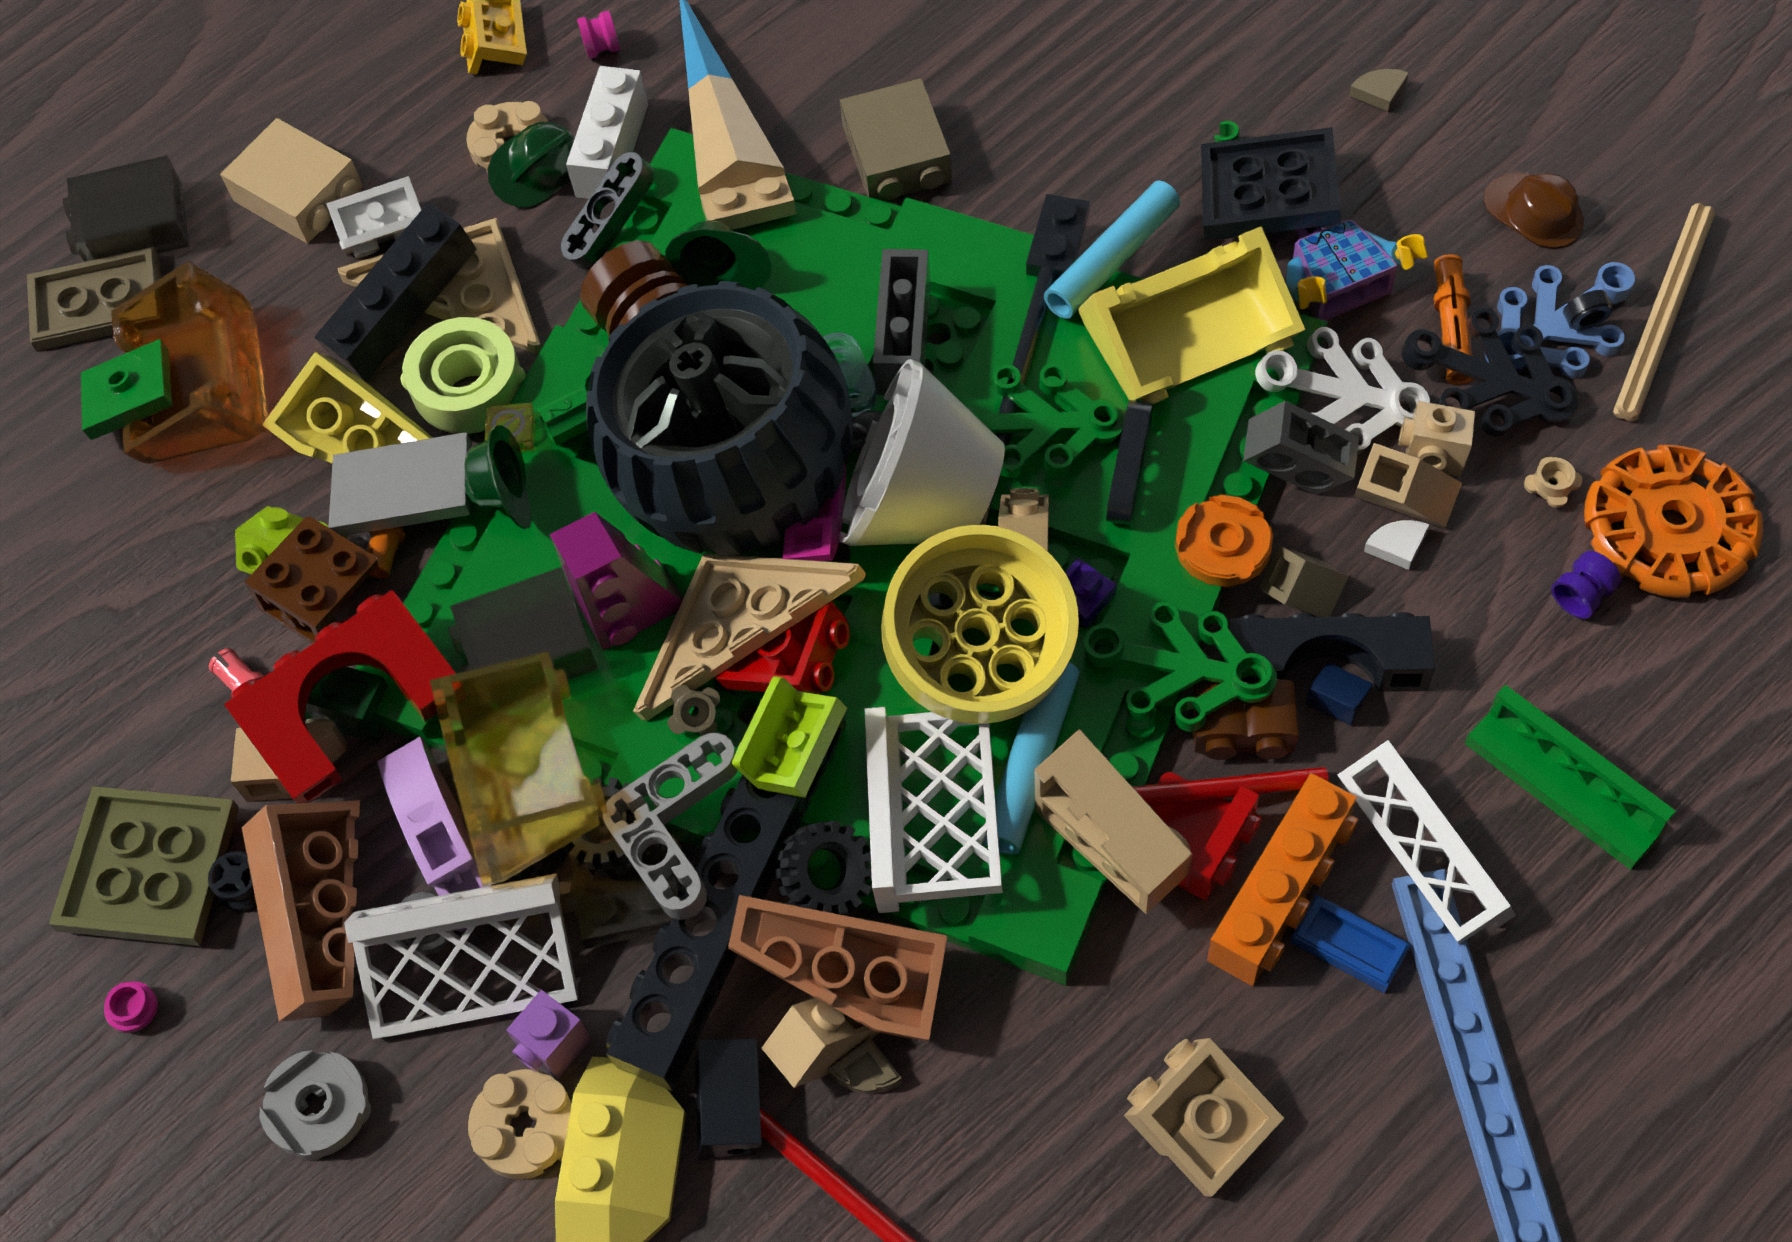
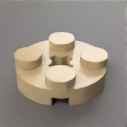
[467,101,548,174]
[468,1069,572,1180]

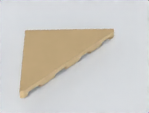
[337,218,542,355]
[633,553,866,721]

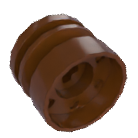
[580,240,688,338]

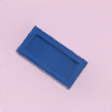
[1290,895,1411,994]

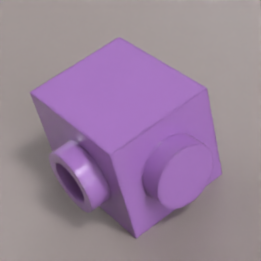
[506,990,592,1080]

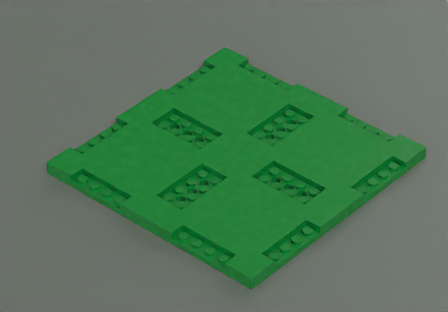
[355,128,1328,986]

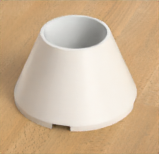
[839,359,1005,546]

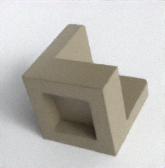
[1259,545,1349,617]

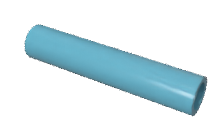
[1044,181,1180,319]
[983,662,1079,855]

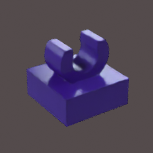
[1065,558,1117,627]

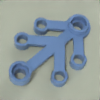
[1485,262,1635,379]

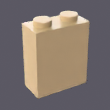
[220,118,363,244]

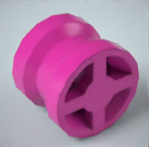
[577,10,620,59]

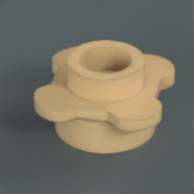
[1524,457,1582,508]

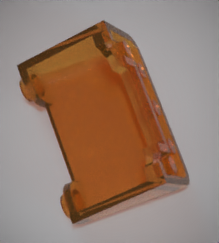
[111,261,268,464]

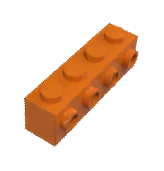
[1207,773,1359,987]

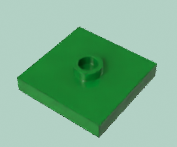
[81,339,172,440]

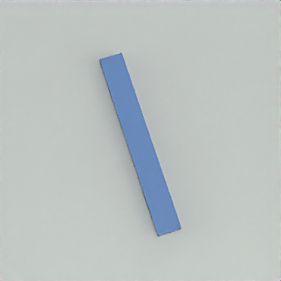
[1392,869,1562,1242]

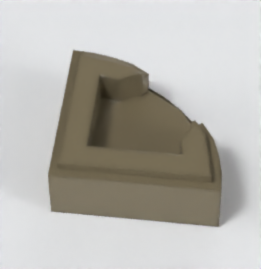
[1349,69,1409,112]
[828,1038,903,1094]

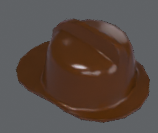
[1483,172,1584,248]

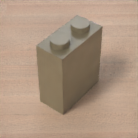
[839,78,952,201]

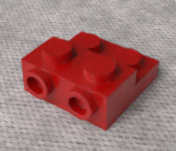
[716,601,850,695]

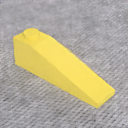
[262,352,433,463]

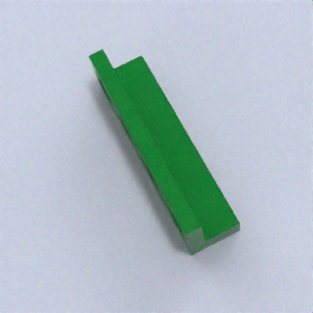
[1464,684,1676,870]

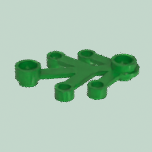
[966,363,1126,478]
[1084,601,1277,732]

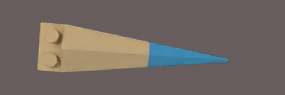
[680,0,796,230]

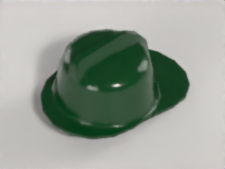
[487,122,575,208]
[665,220,772,290]
[464,425,532,529]

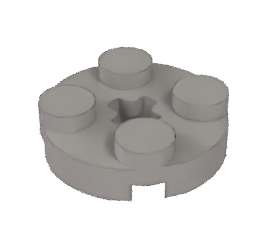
[260,1050,371,1161]

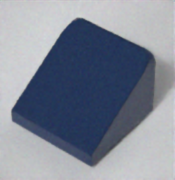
[1306,662,1373,726]

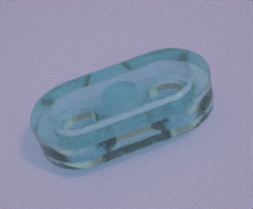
[823,332,877,417]

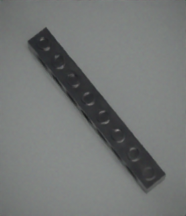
[606,689,847,1091]

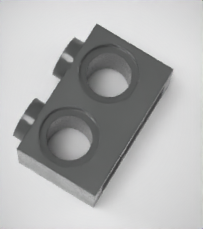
[1243,401,1359,495]

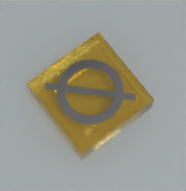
[485,403,535,451]

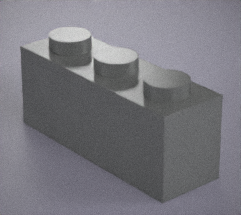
[873,249,931,395]

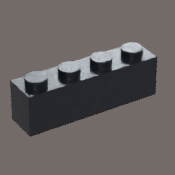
[314,203,477,382]

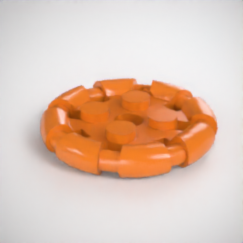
[1584,445,1763,598]

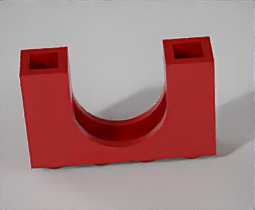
[224,590,466,804]

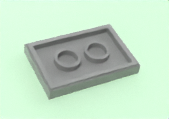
[328,432,472,536]

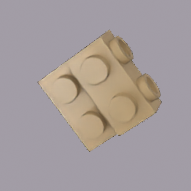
[1124,1038,1284,1197]

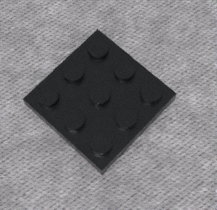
[1201,127,1341,240]

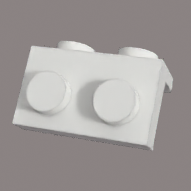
[326,176,421,258]

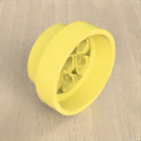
[881,525,1079,724]

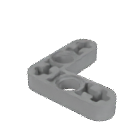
[603,733,738,920]

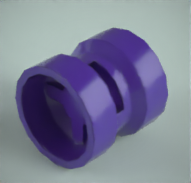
[1551,551,1622,619]

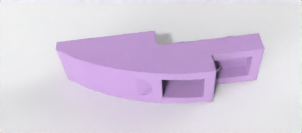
[377,737,495,932]

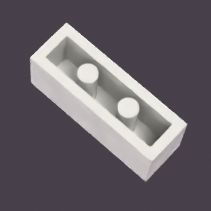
[566,66,648,199]

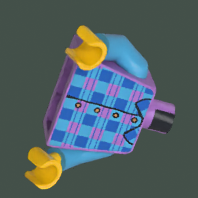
[1285,220,1428,321]

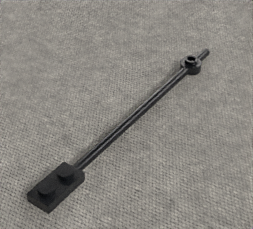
[928,194,1090,656]

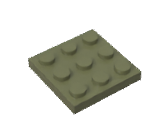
[49,786,239,946]

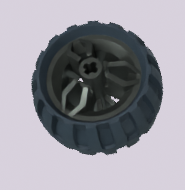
[586,281,853,556]

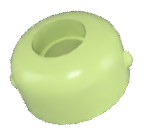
[400,317,526,434]

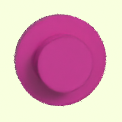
[104,981,158,1033]

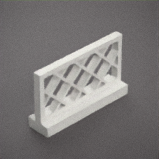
[865,707,1003,913]
[344,873,579,1039]

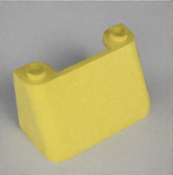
[1078,226,1305,405]

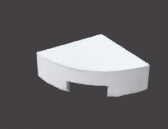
[1364,520,1429,570]

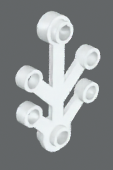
[1255,327,1430,454]

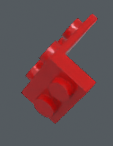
[1150,772,1262,902]

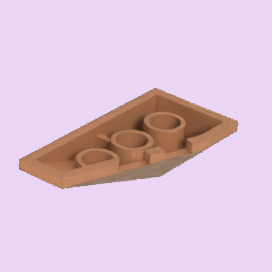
[728,895,947,1042]

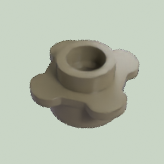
[668,685,720,736]

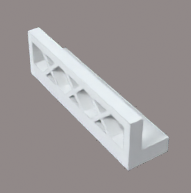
[1338,740,1516,944]

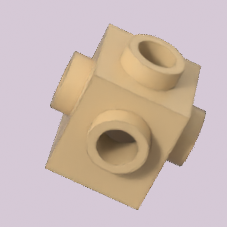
[1398,401,1475,477]

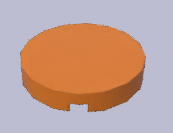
[1175,495,1273,587]

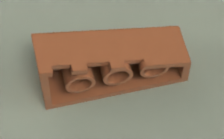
[242,800,360,1022]

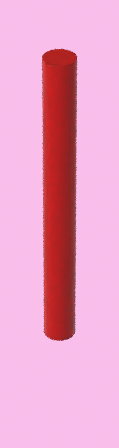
[1132,767,1329,806]
[760,1109,918,1242]

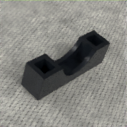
[1228,612,1435,692]

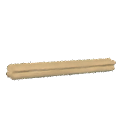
[1613,203,1715,422]

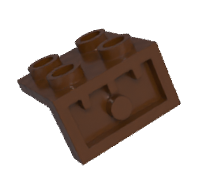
[244,516,378,644]

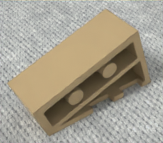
[1034,729,1192,914]

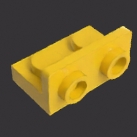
[457,0,527,75]

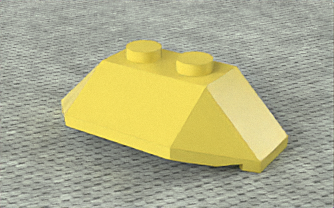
[555,1056,686,1242]

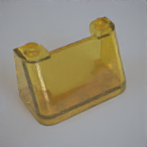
[430,651,607,887]

